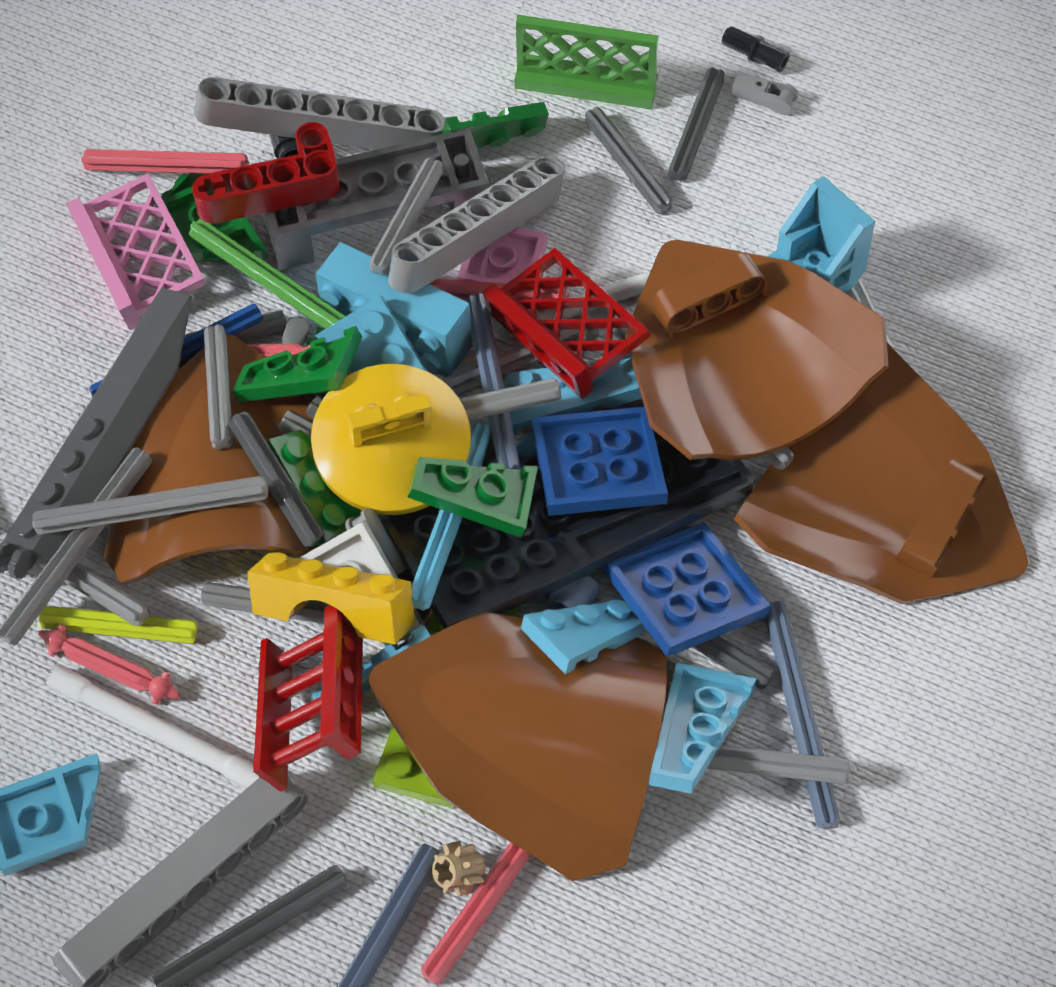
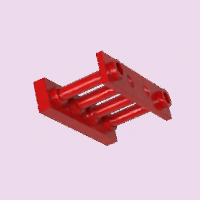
[253,605,363,792]

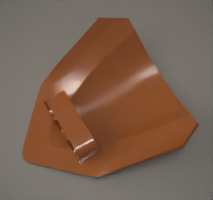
[625,240,889,460]
[103,334,319,585]
[734,342,1028,604]
[368,612,667,881]

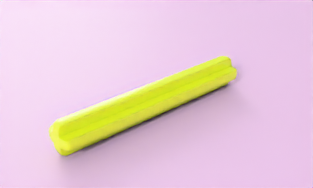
[39,605,198,644]

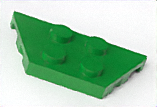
[155,173,267,262]

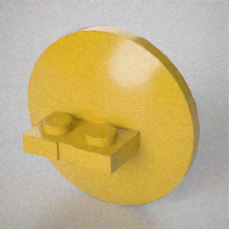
[311,364,471,515]

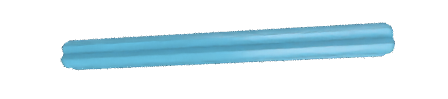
[411,422,492,611]

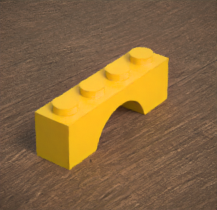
[247,552,415,645]

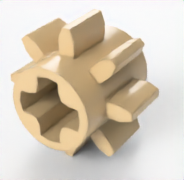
[432,841,485,897]

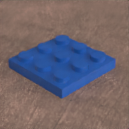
[532,407,668,516]
[603,522,771,657]

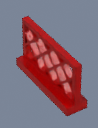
[482,248,651,399]

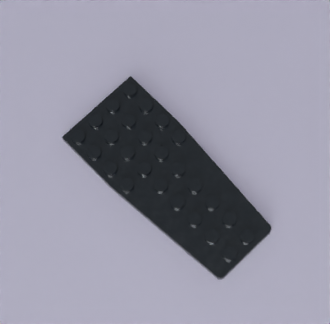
[377,430,754,629]

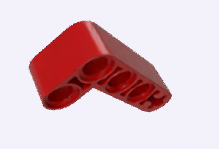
[192,122,340,224]

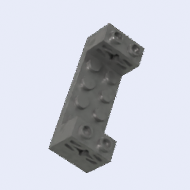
[263,128,489,270]

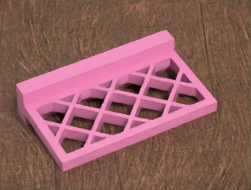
[66,173,206,330]

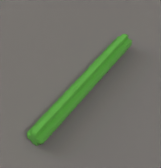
[189,219,346,329]

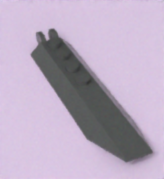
[0,287,192,580]

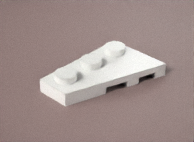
[298,521,426,647]

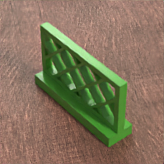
[514,15,659,110]

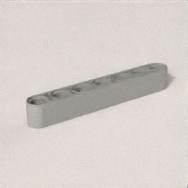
[194,77,445,150]
[388,156,565,293]
[53,776,309,987]

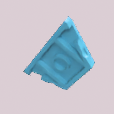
[0,753,102,876]

